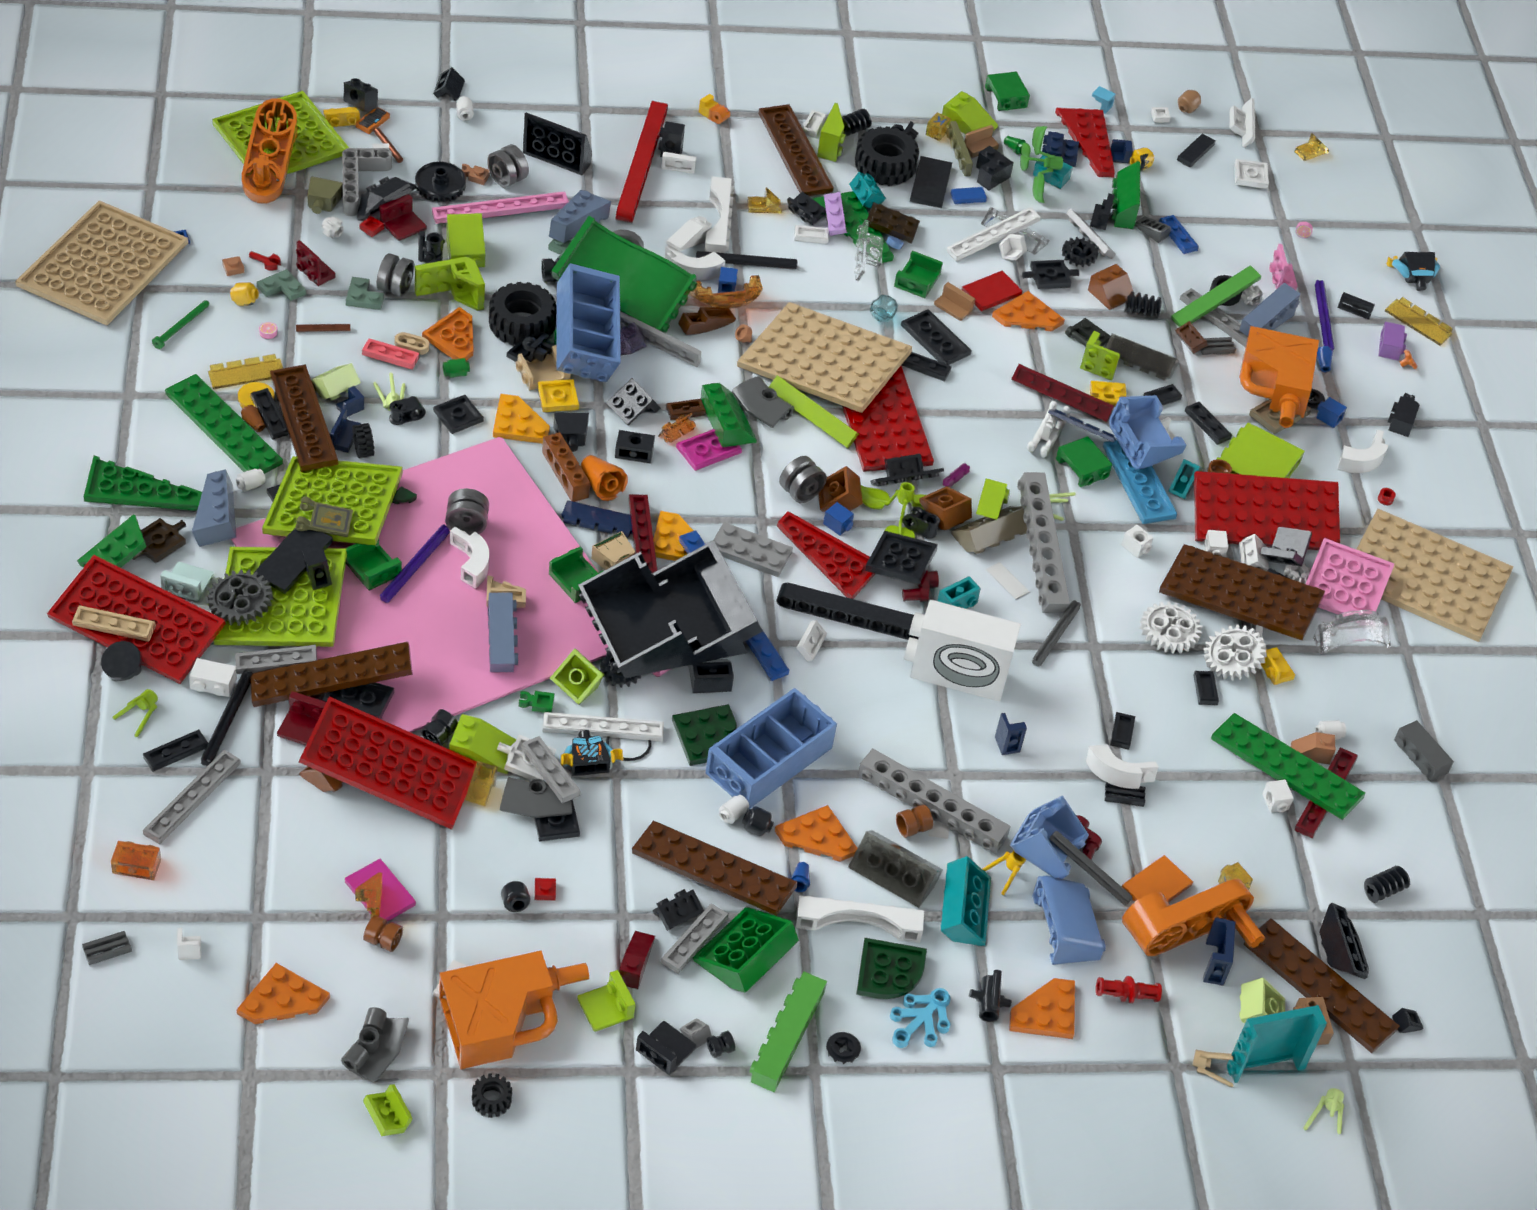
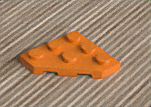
[992,291,1065,331]
[422,307,474,361]
[774,805,859,862]
[237,963,330,1024]
[1009,978,1075,1039]

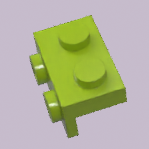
[363,1084,413,1136]

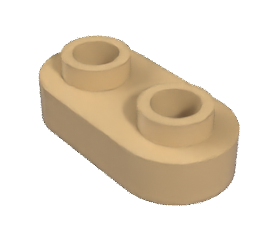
[394,332,429,355]

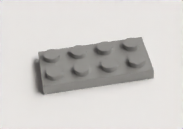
[714,522,793,577]

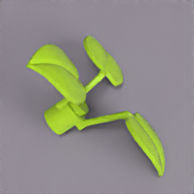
[861,482,926,538]

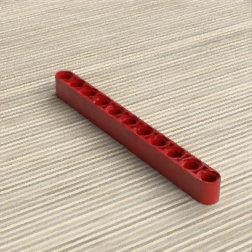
[615,101,668,223]

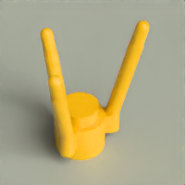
[982,850,1026,895]

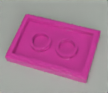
[676,429,742,471]
[345,858,416,921]

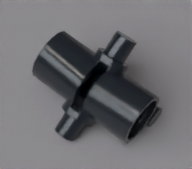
[418,231,445,264]
[969,970,1012,1022]

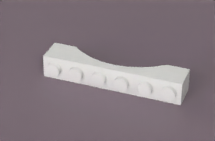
[704,176,734,253]
[795,895,924,943]

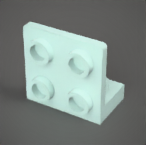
[161,562,214,602]

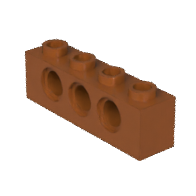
[542,432,590,502]

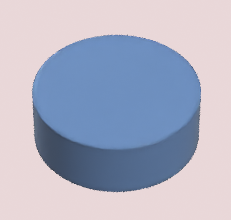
[886,236,904,250]

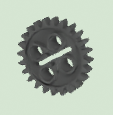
[207,569,273,626]

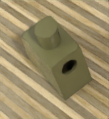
[308,176,343,214]

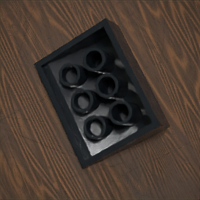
[523,112,592,175]

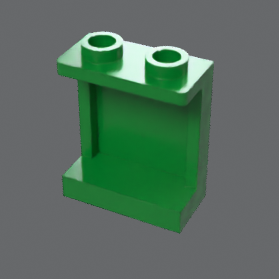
[985,71,1030,111]
[894,251,943,298]
[1056,436,1112,487]
[345,538,402,591]
[549,546,604,603]

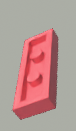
[362,338,419,370]

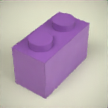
[1378,321,1407,361]

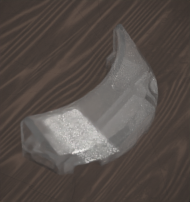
[981,207,1050,255]
[1313,610,1391,654]

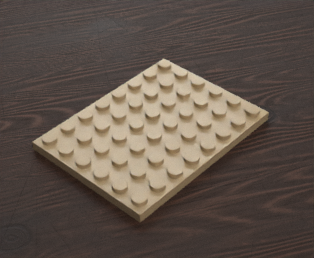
[16,200,188,325]
[737,302,912,413]
[1356,509,1514,642]

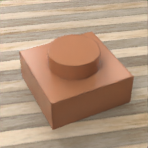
[222,256,244,276]

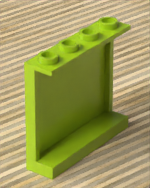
[1216,422,1305,478]

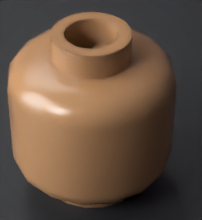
[1178,90,1201,113]

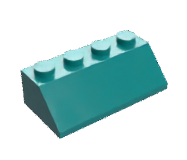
[940,856,991,946]

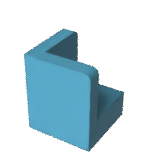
[1092,86,1116,114]

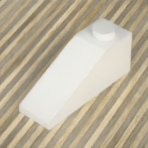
[666,216,712,251]

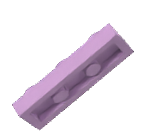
[824,192,847,236]

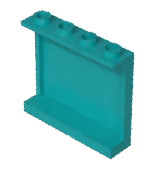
[1227,1005,1327,1083]

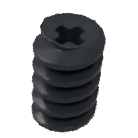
[842,109,872,136]
[1124,291,1162,319]
[1364,865,1410,903]

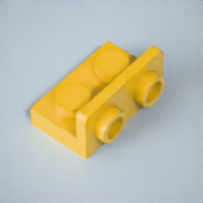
[323,107,360,127]
[1261,647,1295,685]

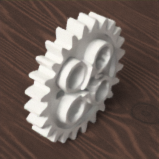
[1140,601,1202,654]
[1204,625,1267,680]

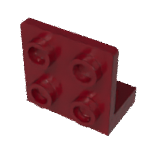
[380,194,427,241]
[296,240,336,286]
[277,691,326,745]

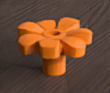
[1399,349,1418,369]

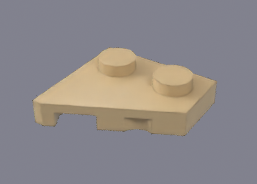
[486,576,526,608]

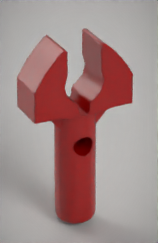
[249,251,281,271]

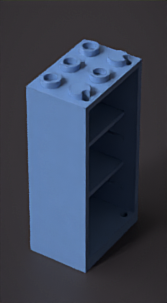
[557,263,621,382]
[705,688,837,809]

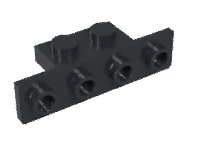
[870,454,944,486]

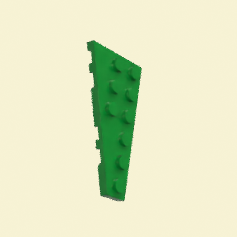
[812,191,894,264]
[83,455,202,511]

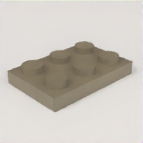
[1249,399,1312,435]

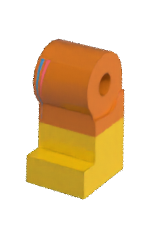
[699,94,730,124]

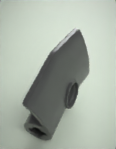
[732,376,794,428]
[500,777,572,818]
[341,1007,409,1082]

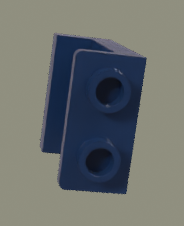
[1203,918,1235,986]

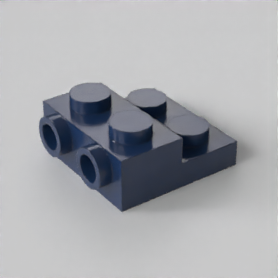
[1042,131,1079,167]

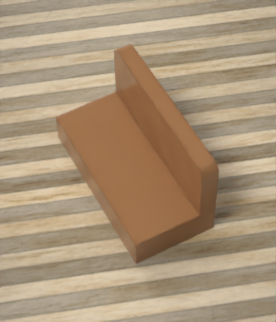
[964,125,999,158]
[934,282,975,321]

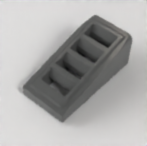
[1134,216,1171,243]

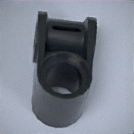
[389,396,426,425]
[903,507,940,539]

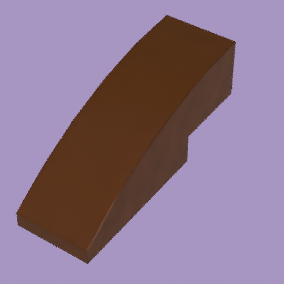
[678,307,736,335]

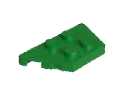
[77,514,147,568]

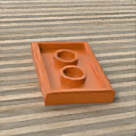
[1122,855,1193,902]

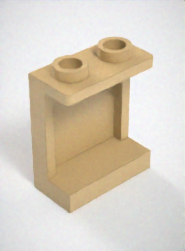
[515,345,571,391]

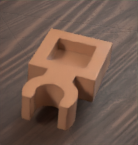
[461,164,490,185]

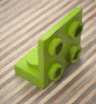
[1080,331,1120,381]
[577,970,635,1032]

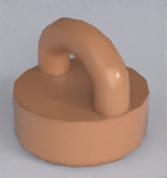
[735,324,752,343]

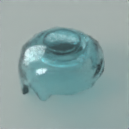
[870,295,898,322]

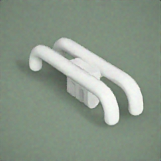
[1027,401,1070,457]

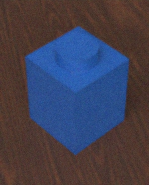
[718,267,738,296]
[1316,397,1347,428]
[823,502,854,536]

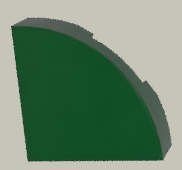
[392,486,417,504]

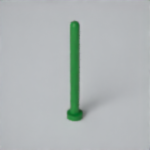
[152,300,210,349]

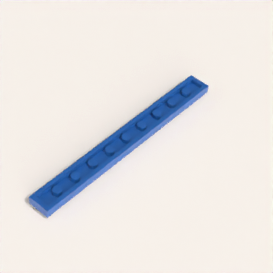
[679,530,790,681]

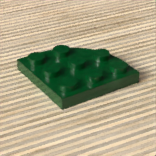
[672,704,737,766]
[856,938,927,999]

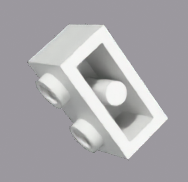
[189,658,237,697]

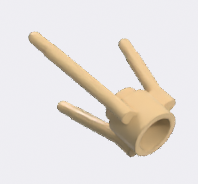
[1193,1049,1234,1087]

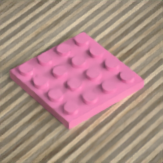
[1306,538,1394,626]

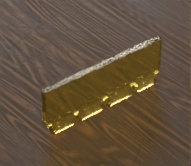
[1385,297,1453,346]
[208,354,283,389]

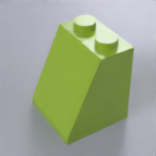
[446,213,486,267]

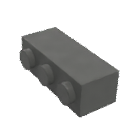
[1394,720,1454,782]

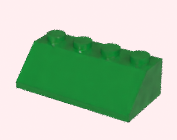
[1111,161,1140,229]
[701,383,757,447]

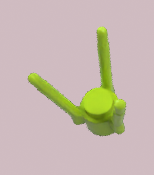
[112,689,158,737]

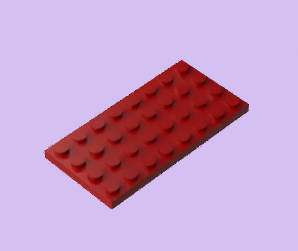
[842,366,934,472]
[1194,471,1340,550]
[47,555,226,684]
[299,697,479,830]

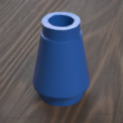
[1316,346,1333,372]
[791,862,810,892]

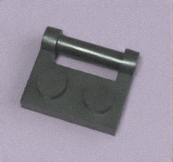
[1065,318,1111,347]

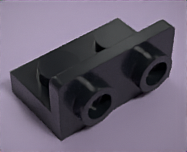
[787,192,826,226]
[1090,193,1115,230]
[652,889,704,931]

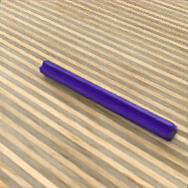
[1314,280,1334,351]
[380,524,450,603]

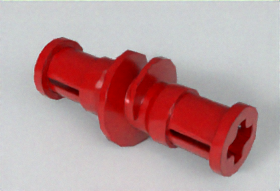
[1095,976,1162,1004]

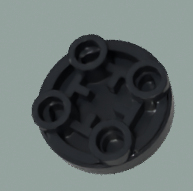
[101,641,143,681]

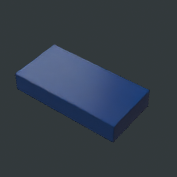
[950,187,987,204]

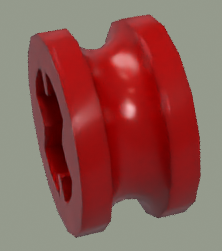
[1378,488,1396,506]

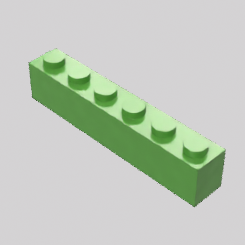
[749,971,827,1093]

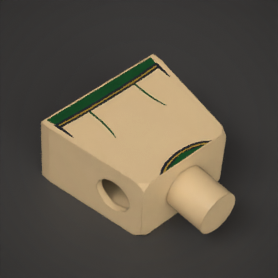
[591,531,636,570]

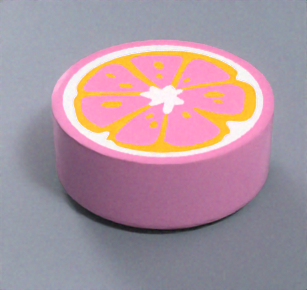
[1296,222,1313,238]
[259,322,278,339]

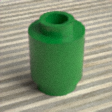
[443,358,470,378]

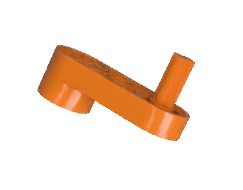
[242,98,297,203]
[1122,879,1265,956]

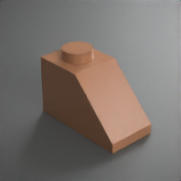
[1291,732,1336,765]

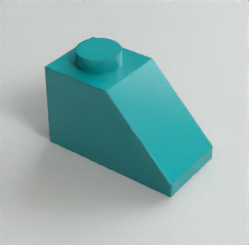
[1168,459,1203,499]

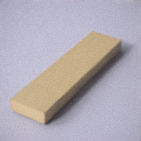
[72,605,156,642]

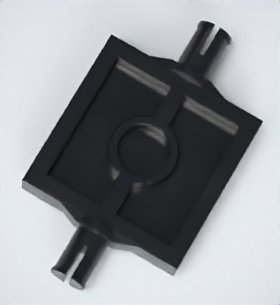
[1022,260,1079,289]

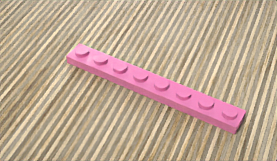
[432,191,569,224]

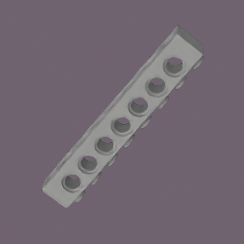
[1017,472,1070,613]
[858,748,1011,854]

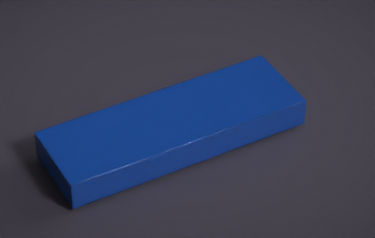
[1159,215,1199,254]

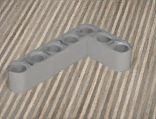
[342,148,392,216]

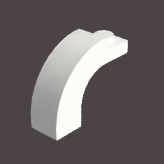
[664,245,725,281]
[1337,430,1388,473]
[450,527,489,589]
[1086,745,1159,789]

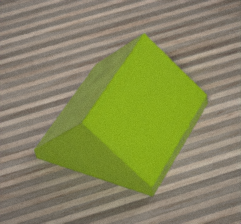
[550,648,604,705]

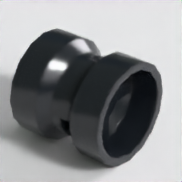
[706,1030,735,1058]

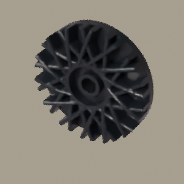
[415,161,466,203]

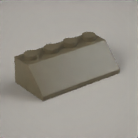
[951,506,1027,554]

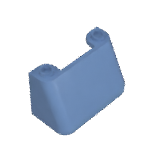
[1109,395,1187,469]
[1010,795,1089,879]
[1032,876,1106,965]

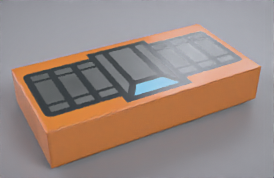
[356,107,390,134]

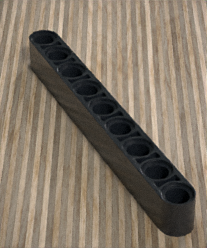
[776,582,919,640]

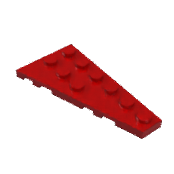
[1055,108,1115,178]
[777,511,875,599]

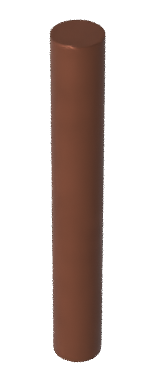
[374,128,403,163]
[296,324,351,332]

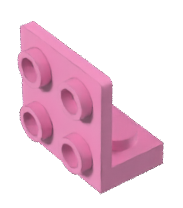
[1269,244,1298,290]

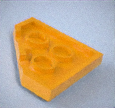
[493,394,550,444]
[653,511,694,561]

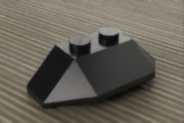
[357,176,418,220]
[1319,903,1369,979]

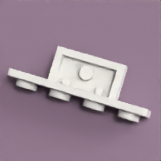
[1230,98,1255,148]

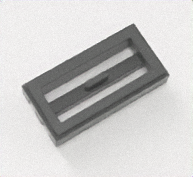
[1201,337,1236,355]
[82,931,132,965]

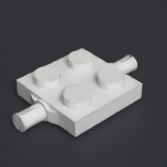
[497,735,564,780]

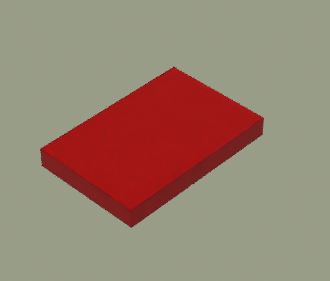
[961,270,1023,312]

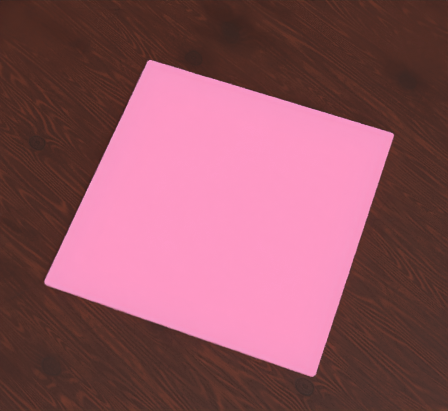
[231,437,608,733]

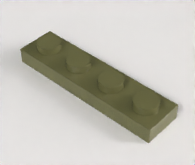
[946,121,973,176]

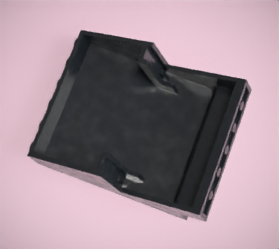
[578,540,763,678]

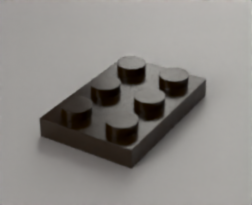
[865,202,920,244]

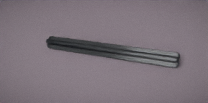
[696,251,798,269]
[201,670,253,766]

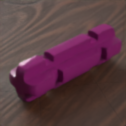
[942,463,970,488]

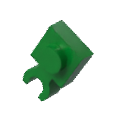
[519,691,555,713]

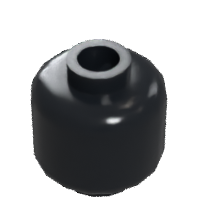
[742,806,774,836]
[501,881,531,912]

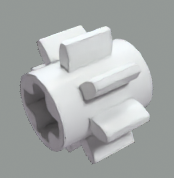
[322,216,344,238]
[1241,285,1263,305]

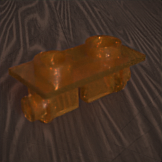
[658,413,696,443]

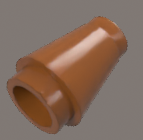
[241,405,266,432]

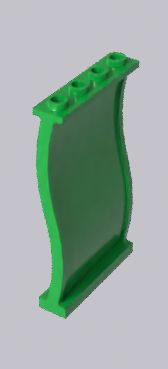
[552,216,698,333]

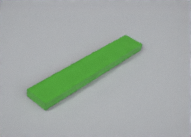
[1171,265,1261,327]

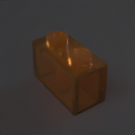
[111,841,161,880]

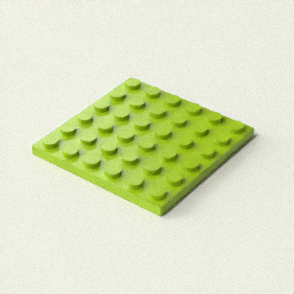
[212,91,349,176]
[262,456,403,545]
[213,547,347,647]

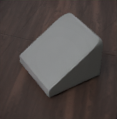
[680,1018,712,1048]

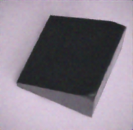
[1392,1008,1424,1033]

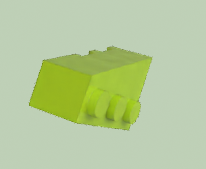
[976,478,1010,520]

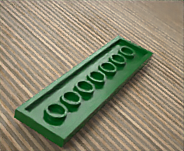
[165,374,283,474]
[1211,713,1366,820]

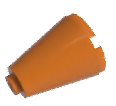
[581,455,628,501]

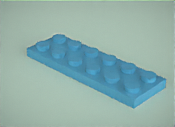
[1103,440,1177,524]

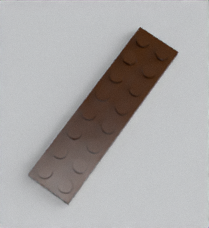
[758,104,834,196]
[270,364,338,472]
[251,642,413,707]
[632,820,797,916]
[1243,918,1399,1053]

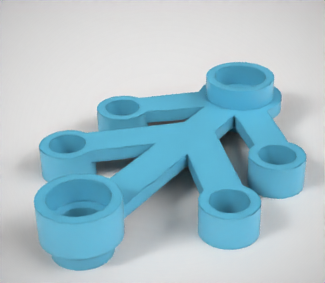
[890,988,951,1048]

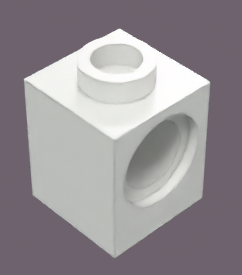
[1121,525,1153,558]
[1204,530,1228,557]
[1262,780,1294,813]

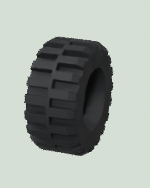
[855,126,919,186]
[489,282,557,346]

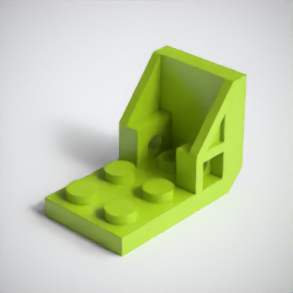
[414,257,485,311]

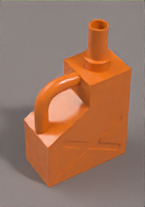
[1239,326,1319,428]
[439,951,589,1069]

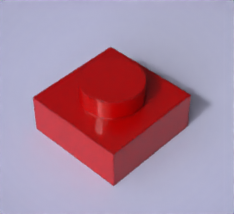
[359,216,384,237]
[534,878,556,901]

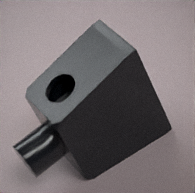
[553,412,589,452]

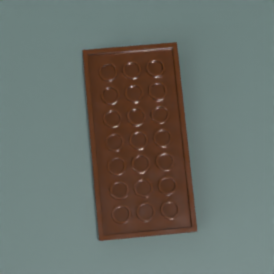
[1159,544,1325,641]

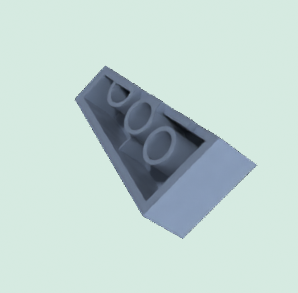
[549,190,611,243]
[1239,283,1300,336]
[192,469,236,547]
[487,593,518,672]

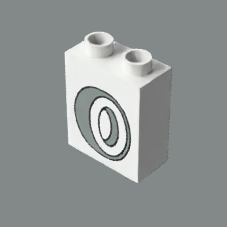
[904,600,1021,702]

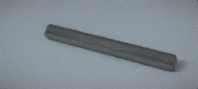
[1032,600,1081,666]
[1049,831,1133,905]

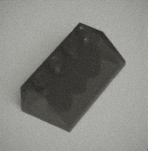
[1106,333,1179,381]
[848,830,943,908]

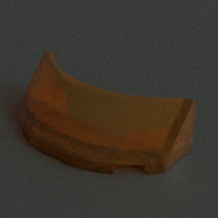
[689,275,763,309]

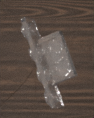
[854,220,883,281]

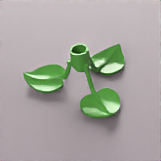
[1020,126,1063,203]

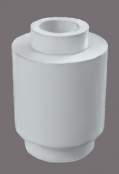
[456,96,474,121]
[235,469,266,492]
[1315,720,1346,740]
[719,795,749,824]

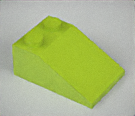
[941,91,998,134]
[817,103,846,162]
[449,714,516,774]

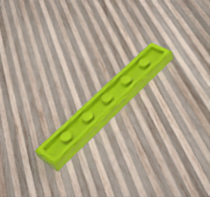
[769,375,859,449]

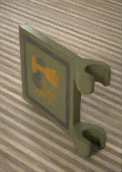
[295,497,353,537]

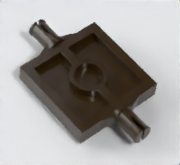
[132,518,186,563]

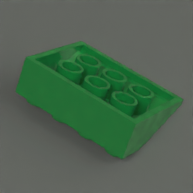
[693,906,799,993]

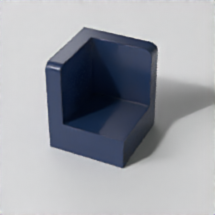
[1110,139,1133,164]
[336,386,364,417]

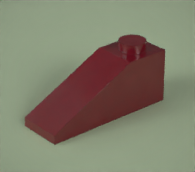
[619,931,655,989]

